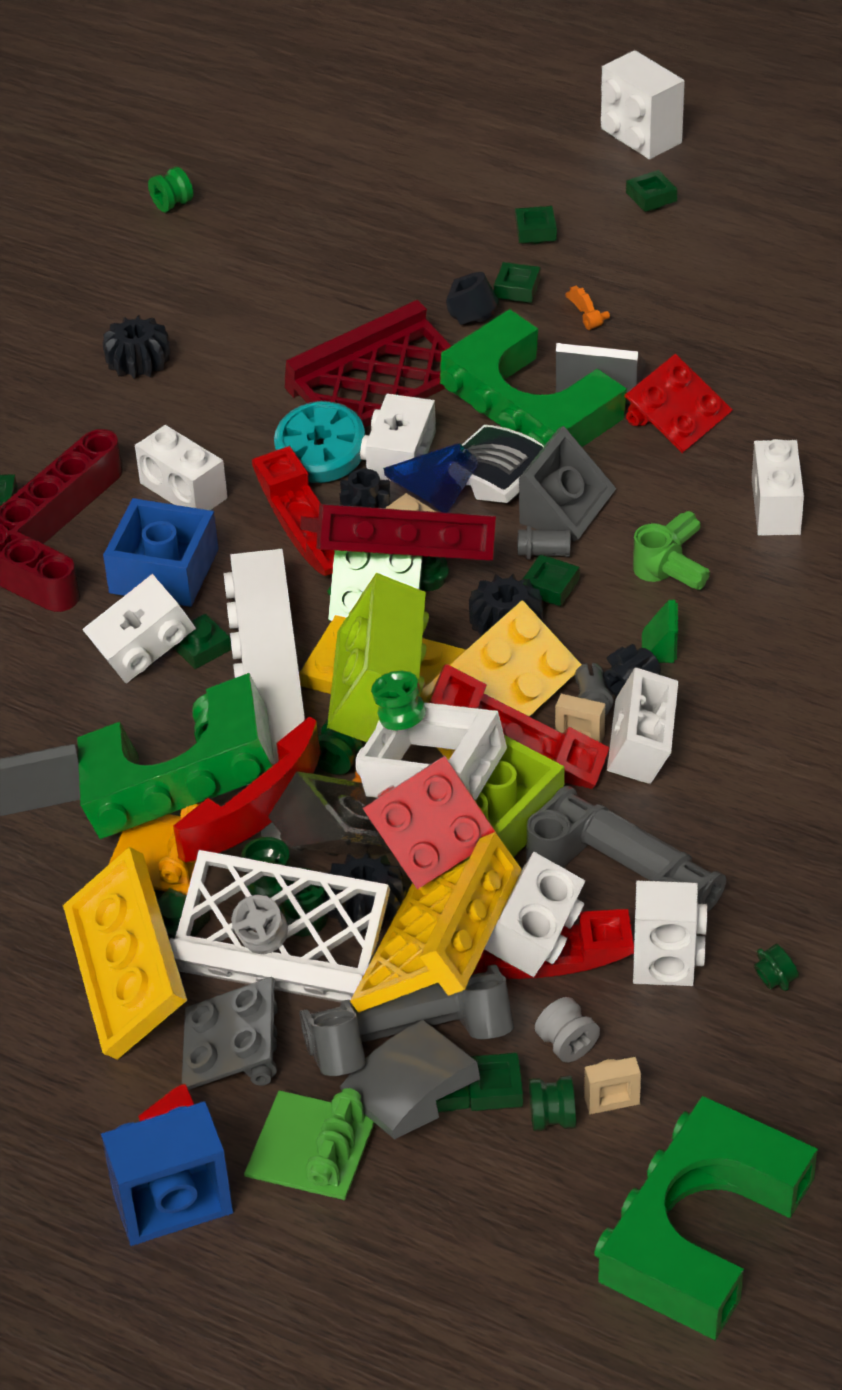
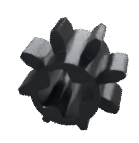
[339,468,390,508]
[604,644,661,697]

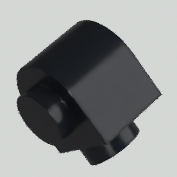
[446,272,499,325]

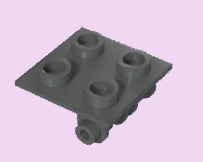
[182,977,278,1090]

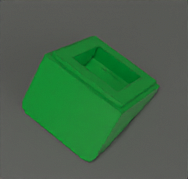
[642,600,678,663]

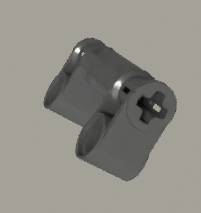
[526,786,726,912]
[299,964,514,1076]

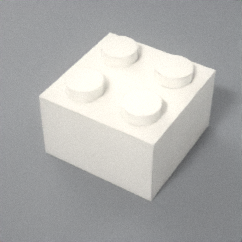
[601,50,685,159]

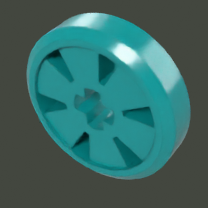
[274,401,365,483]

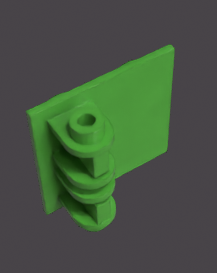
[244,1088,375,1200]

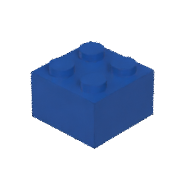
[103,498,219,607]
[101,1101,233,1246]

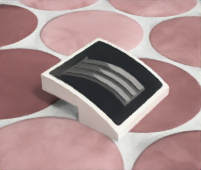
[435,424,544,503]

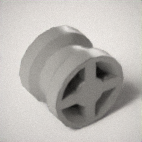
[231,895,288,955]
[535,997,600,1063]

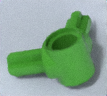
[633,511,710,590]

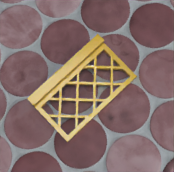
[350,832,522,1013]

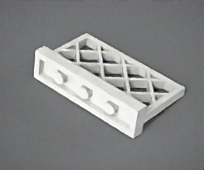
[169,850,390,1003]

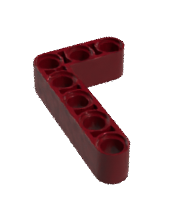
[0,429,122,612]

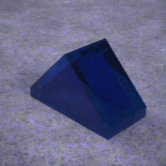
[383,443,478,513]

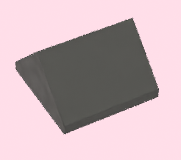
[556,343,646,404]
[519,426,616,541]
[0,744,80,816]

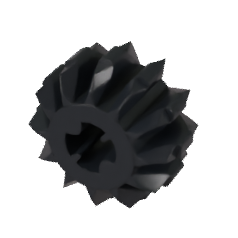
[102,315,171,379]
[469,573,543,637]
[325,850,406,935]

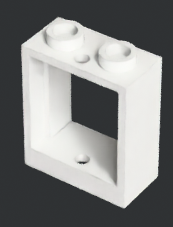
[356,702,507,801]

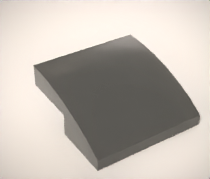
[340,1020,480,1139]

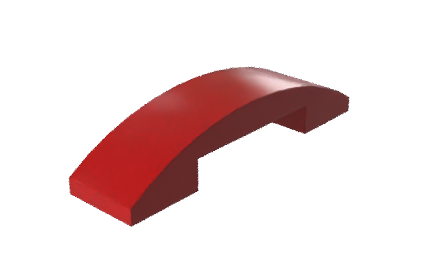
[252,446,335,576]
[428,664,610,789]
[173,716,320,863]
[472,909,634,979]

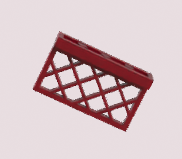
[285,299,451,428]
[300,504,496,561]

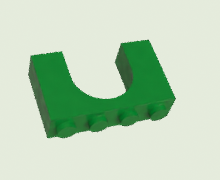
[440,309,627,447]
[77,673,275,839]
[595,1096,818,1341]

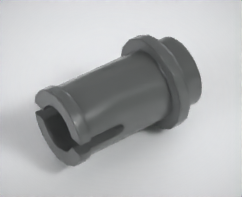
[517,525,570,560]
[575,663,613,716]

